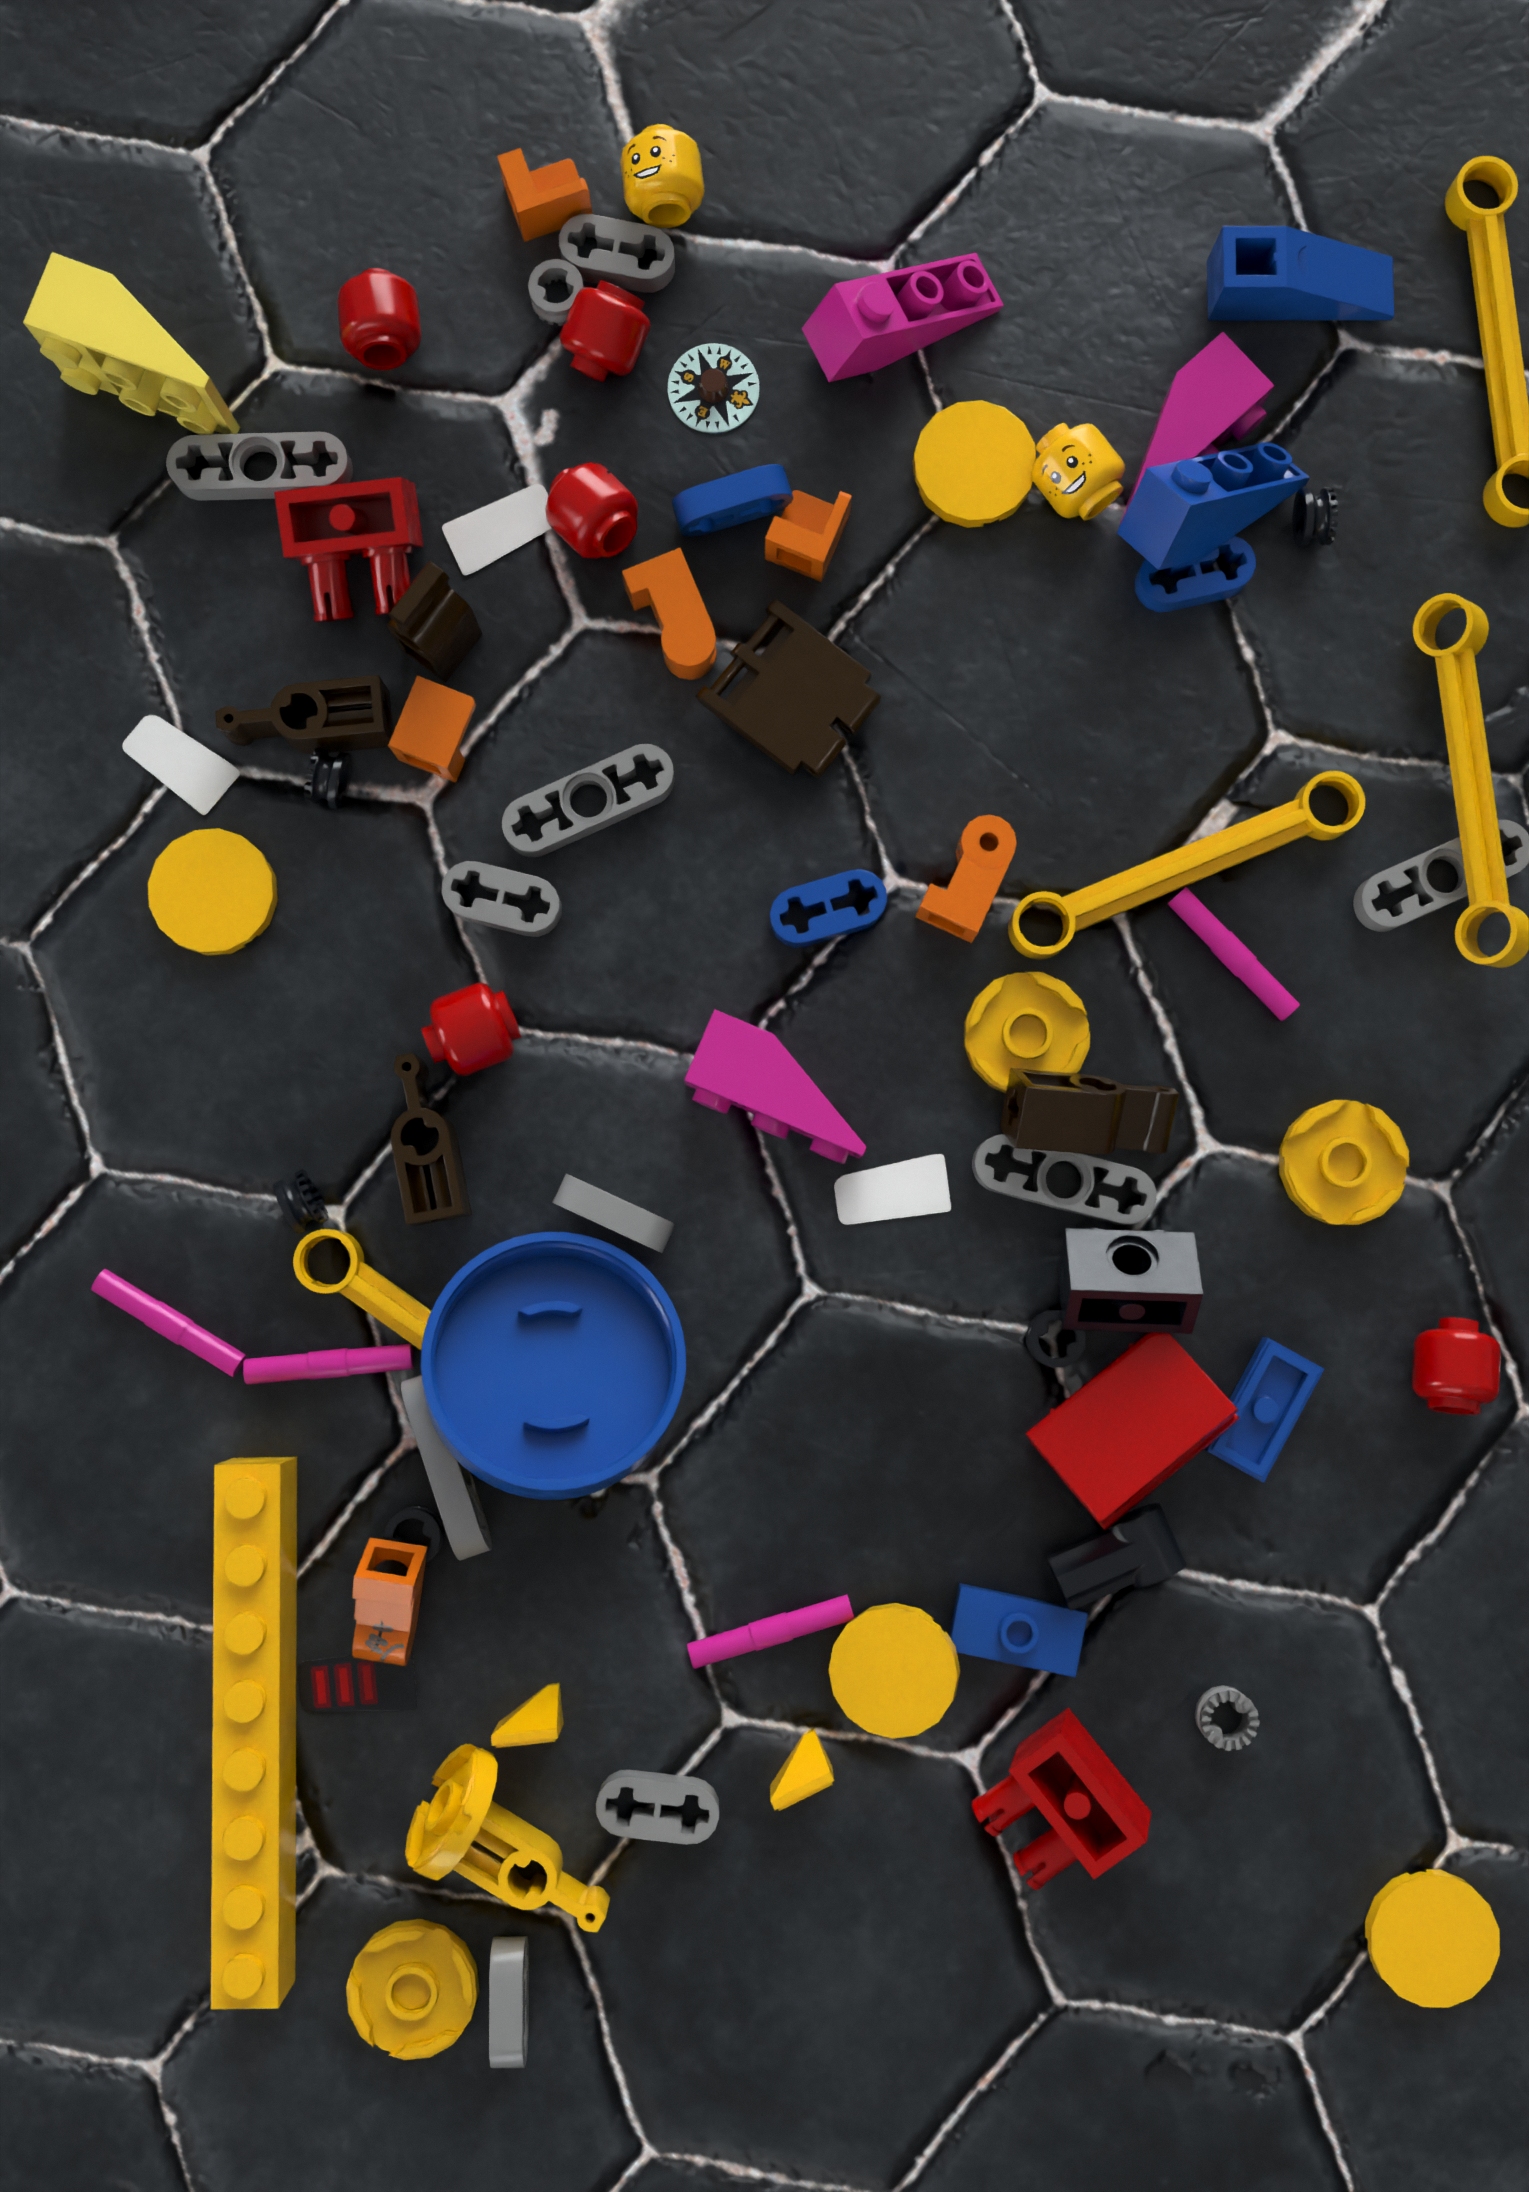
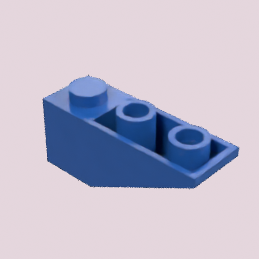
[1207,226,1394,321]
[1117,442,1310,570]

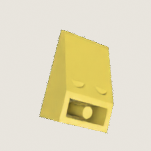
[23,252,240,435]

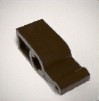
[387,561,483,683]
[215,675,393,754]
[391,1053,472,1226]
[999,1068,1179,1154]

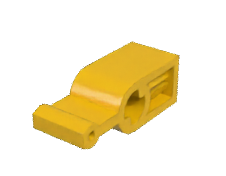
[453,1800,610,1932]

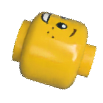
[621,124,705,228]
[1031,423,1125,521]

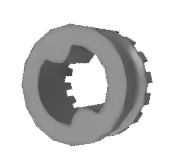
[528,259,584,326]
[1195,1685,1260,1751]

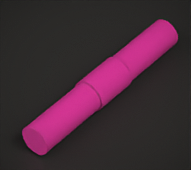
[1168,887,1300,1022]
[91,1269,247,1377]
[243,1343,415,1385]
[687,1594,854,1669]

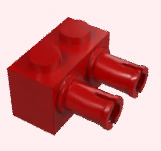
[274,477,424,622]
[971,1707,1152,1890]

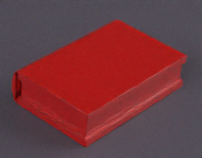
[1025,1332,1239,1531]

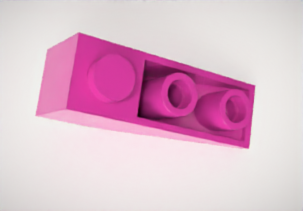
[801,253,1004,382]
[1120,332,1275,525]
[684,1009,866,1164]

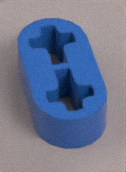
[672,464,794,537]
[1134,536,1256,612]
[770,869,887,948]

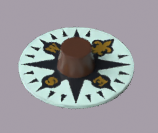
[668,343,759,434]

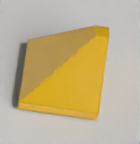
[491,1683,564,1748]
[770,1728,834,1811]

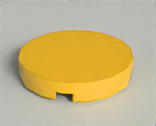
[912,400,1037,528]
[148,828,278,956]
[964,971,1090,1094]
[1279,1100,1409,1225]
[828,1603,960,1739]
[405,1744,498,1881]
[1365,1869,1500,2008]
[346,1919,480,2060]

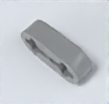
[559,214,675,293]
[441,861,562,937]
[552,1174,676,1253]
[596,1770,720,1845]
[489,1936,529,2068]

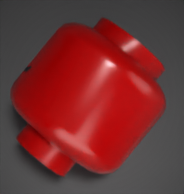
[337,268,422,370]
[560,280,651,383]
[545,462,638,559]
[421,983,522,1076]
[1412,1317,1501,1415]

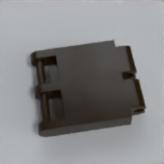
[695,600,881,779]

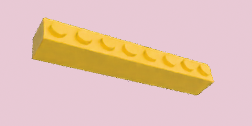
[211,1457,297,2010]

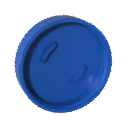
[421,1232,686,1500]

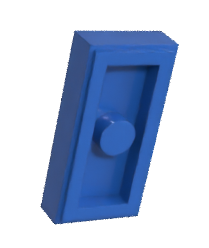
[1203,1337,1325,1483]
[949,1583,1088,1677]

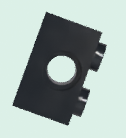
[1057,1227,1203,1334]

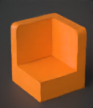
[497,148,593,242]
[765,490,852,582]
[388,676,476,783]

